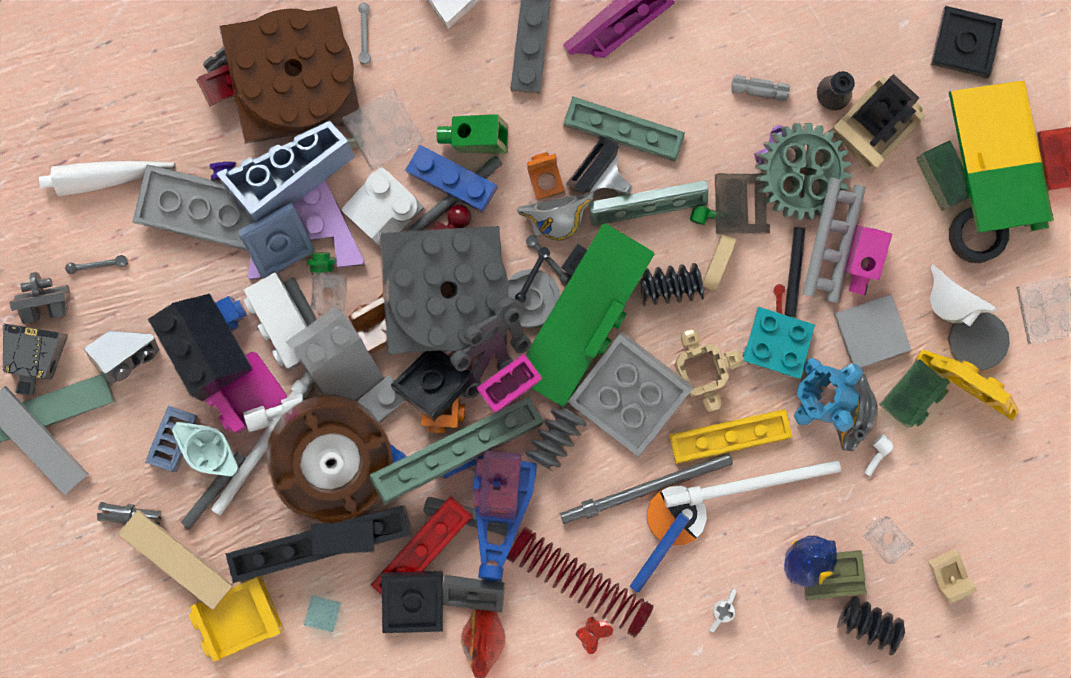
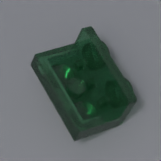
[879,359,950,428]

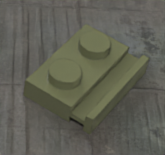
[800,550,867,600]

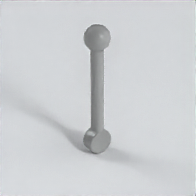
[358,2,371,64]

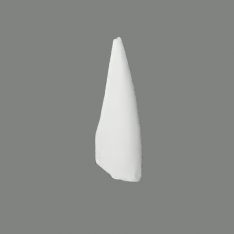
[39,161,175,196]

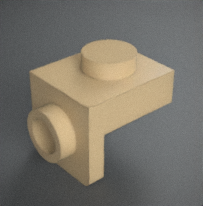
[928,549,977,603]

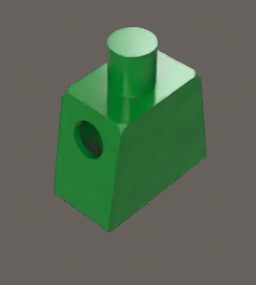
[436,114,508,154]

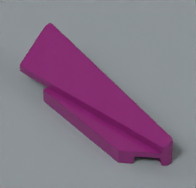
[563,0,675,58]

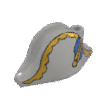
[517,193,594,241]

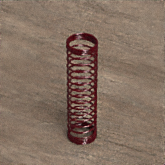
[506,527,654,638]

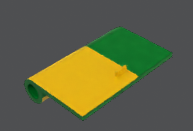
[948,81,1054,233]

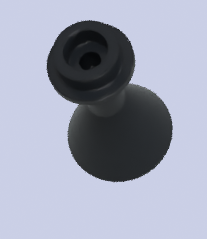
[817,71,855,110]

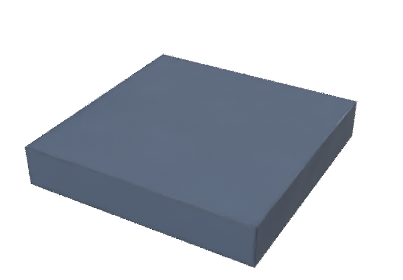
[237,202,315,279]

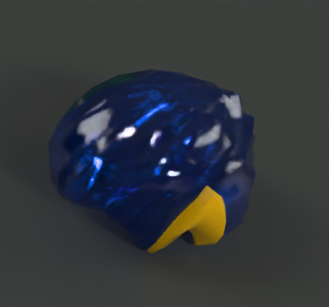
[784,536,837,588]

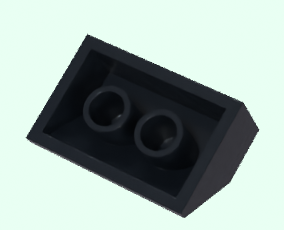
[148,294,253,401]

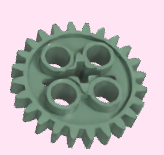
[755,123,851,220]

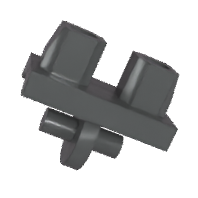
[9,272,70,324]

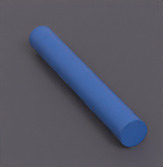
[630,513,690,592]

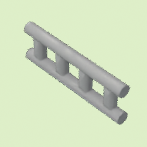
[802,178,866,303]

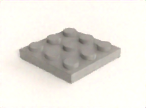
[568,332,693,457]

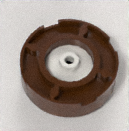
[266,395,393,523]

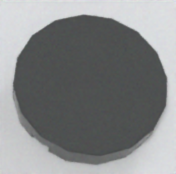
[948,312,1010,370]

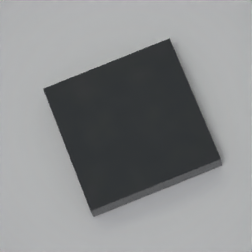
[930,6,1003,78]
[391,350,476,422]
[382,571,443,633]

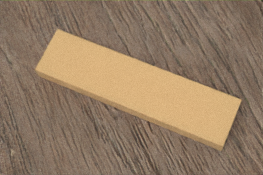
[118,510,233,610]

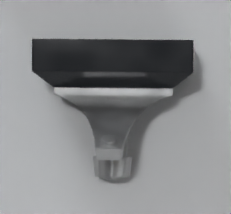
[566,138,632,196]

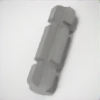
[731,75,790,101]

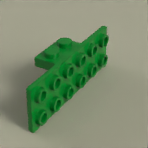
[526,223,654,407]

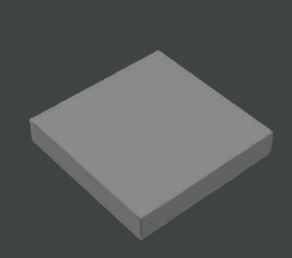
[834,294,911,368]

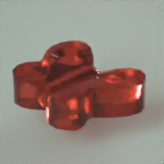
[576,617,613,654]

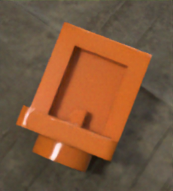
[421,398,465,433]

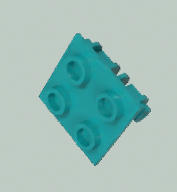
[742,307,815,379]

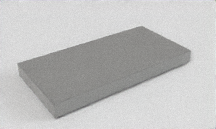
[132,164,253,251]

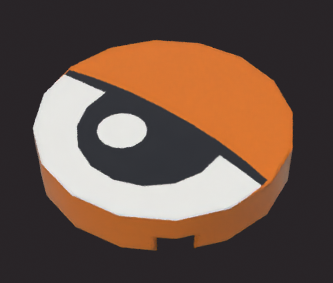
[647,486,707,546]

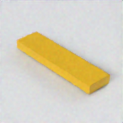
[669,409,793,464]

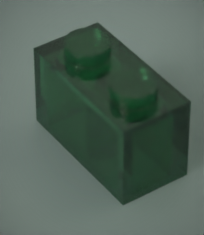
[916,140,970,211]

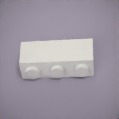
[243,272,307,370]

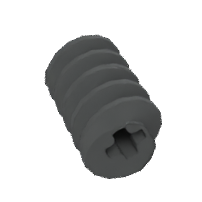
[525,405,587,472]

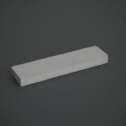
[0,386,89,495]

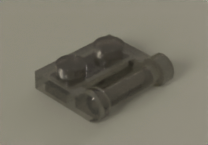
[715,173,770,234]

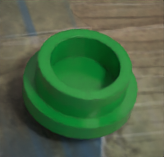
[306,252,337,273]

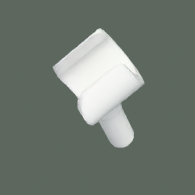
[864,434,893,476]

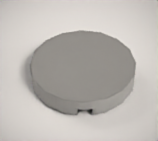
[508,269,560,329]

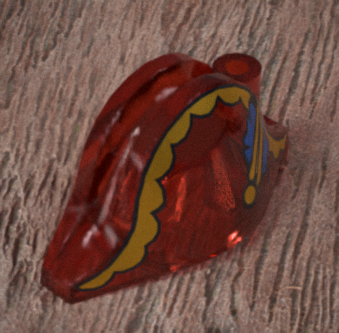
[461,609,506,678]

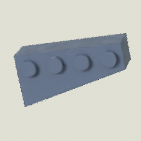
[216,121,355,222]

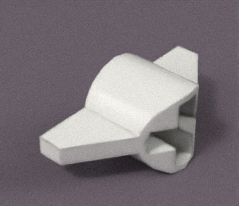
[709,588,737,633]

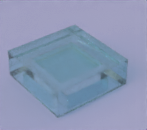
[304,595,341,633]

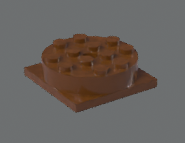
[219,6,362,144]

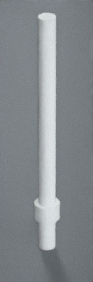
[211,372,313,516]
[664,460,841,508]

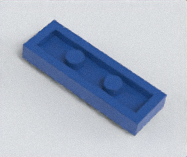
[405,145,498,213]

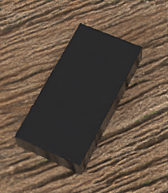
[311,521,375,555]

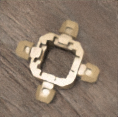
[674,329,743,412]

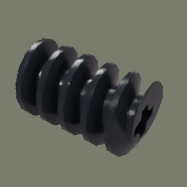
[640,263,704,306]
[837,596,905,656]

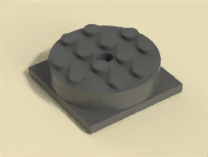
[379,226,508,354]

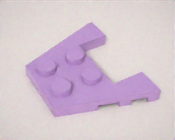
[248,180,365,280]

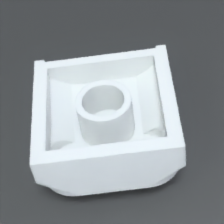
[341,167,425,247]

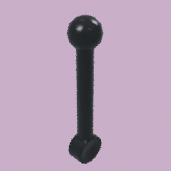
[515,247,550,303]

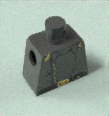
[3,323,68,395]

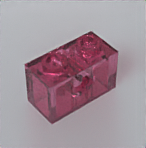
[473,450,521,519]

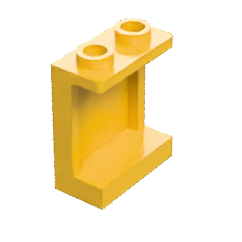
[189,576,285,662]

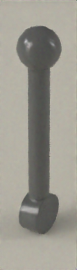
[526,235,571,284]
[65,255,128,274]

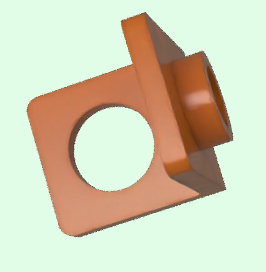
[527,152,564,200]

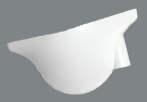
[930,264,997,326]

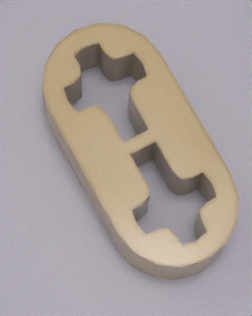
[703,234,736,291]

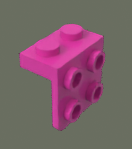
[205,352,287,433]

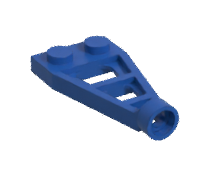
[473,455,537,581]

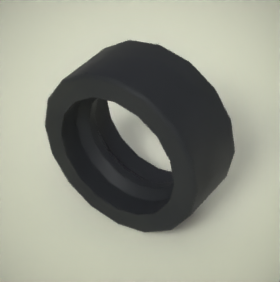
[949,207,1009,263]

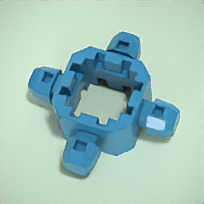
[794,358,863,432]

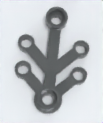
[450,297,531,398]

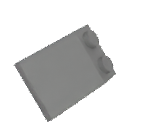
[286,307,384,401]

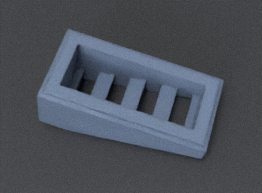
[145,406,197,472]

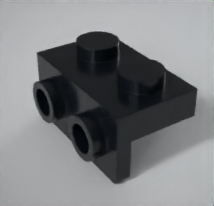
[853,74,920,147]

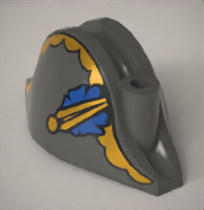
[837,374,878,451]

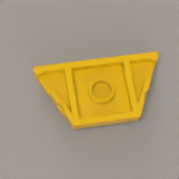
[916,349,1019,421]

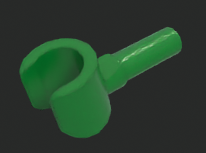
[690,206,733,225]

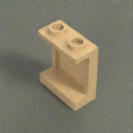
[830,76,925,172]

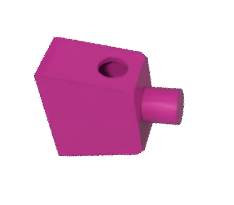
[846,225,892,295]
[477,354,542,413]

